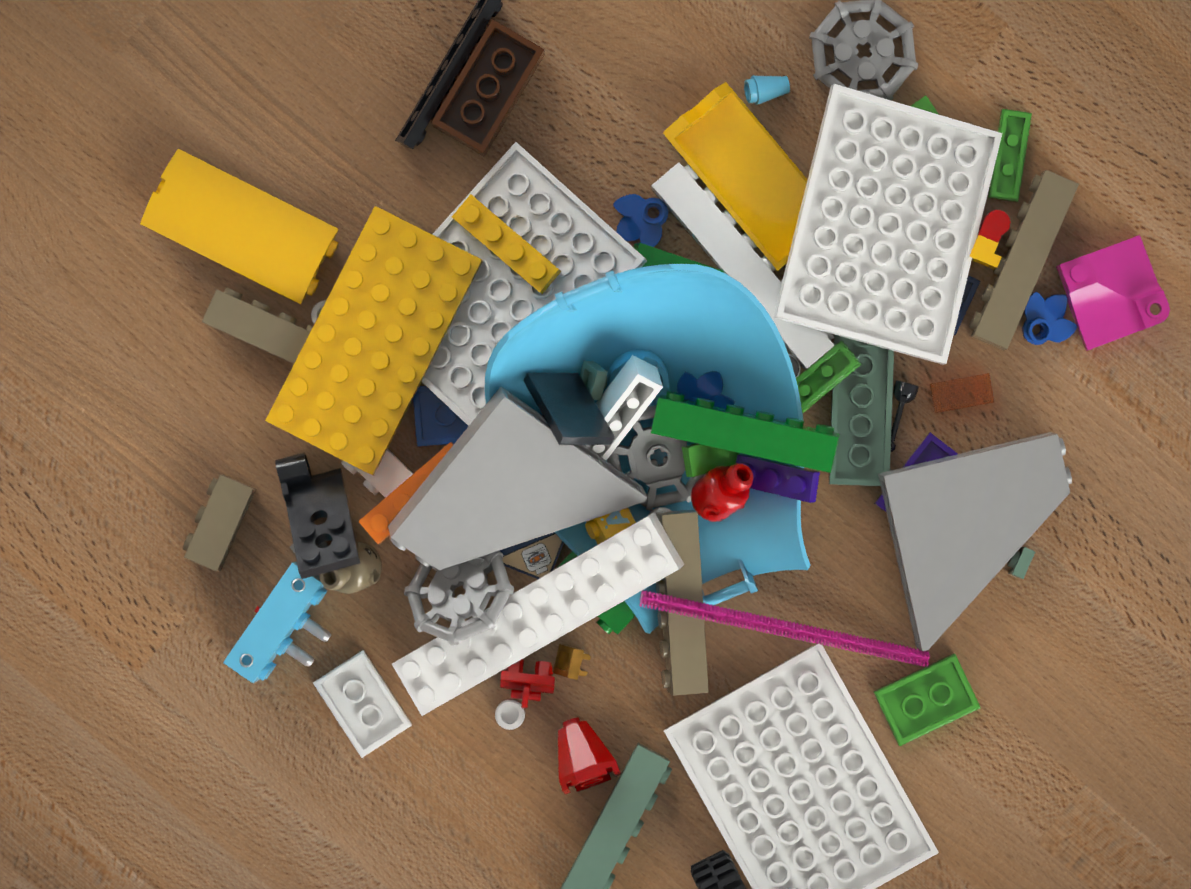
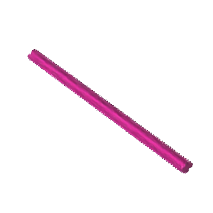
[639,590,930,667]

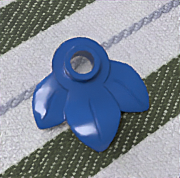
[613,194,668,247]
[1022,292,1077,345]
[677,371,735,409]

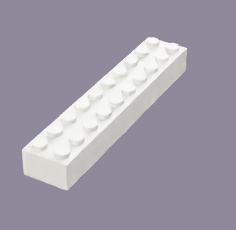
[392,512,685,716]

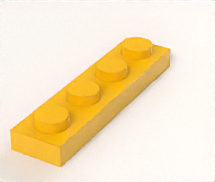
[452,194,562,294]

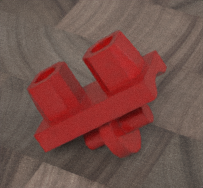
[500,659,555,708]

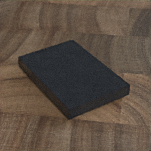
[523,373,615,445]

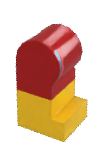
[969,210,1011,270]

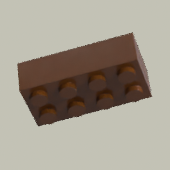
[431,19,545,157]

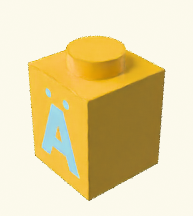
[585,507,636,544]

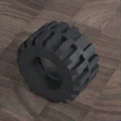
[691,850,746,889]

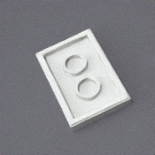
[313,650,412,758]

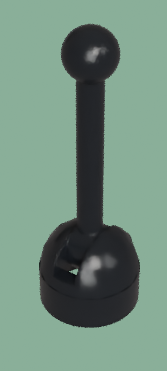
[891,380,919,452]

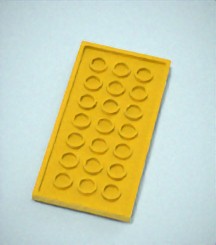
[265,206,483,476]

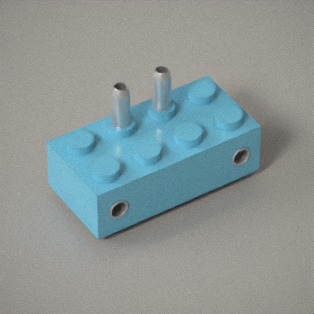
[223,562,331,683]

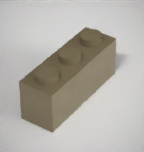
[183,475,256,572]

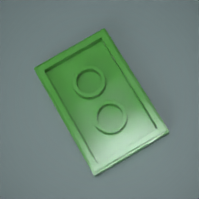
[873,653,981,746]

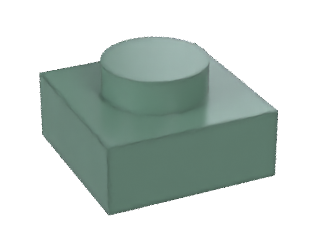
[580,360,608,400]
[1007,547,1035,579]

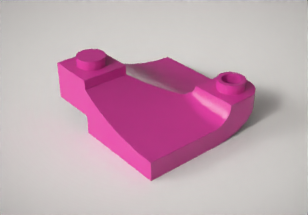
[1056,235,1170,351]

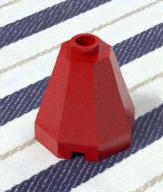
[558,717,621,794]

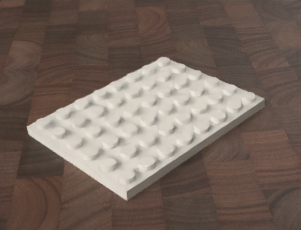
[774,84,1002,365]
[422,142,647,426]
[664,643,939,889]

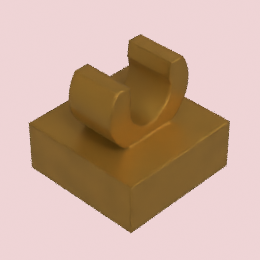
[553,644,591,680]

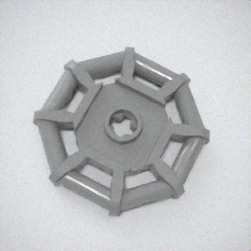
[809,0,918,100]
[607,405,705,511]
[404,550,514,645]

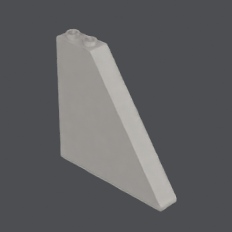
[388,387,647,570]
[878,432,1072,651]

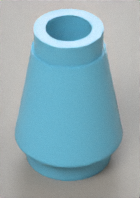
[744,76,790,105]

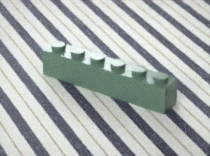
[560,743,672,889]

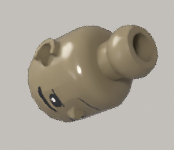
[320,541,382,594]

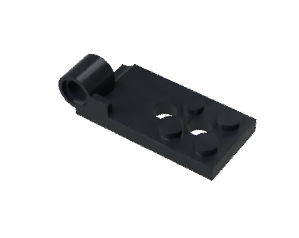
[275,452,361,579]

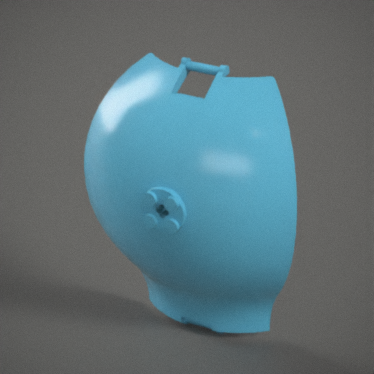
[484,264,811,634]

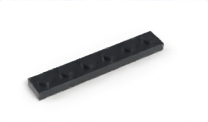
[395,0,503,149]

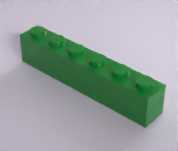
[651,391,840,473]

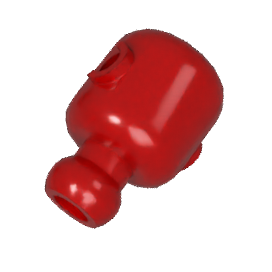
[691,463,753,522]

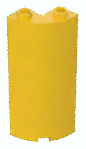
[663,82,808,271]
[140,149,339,304]

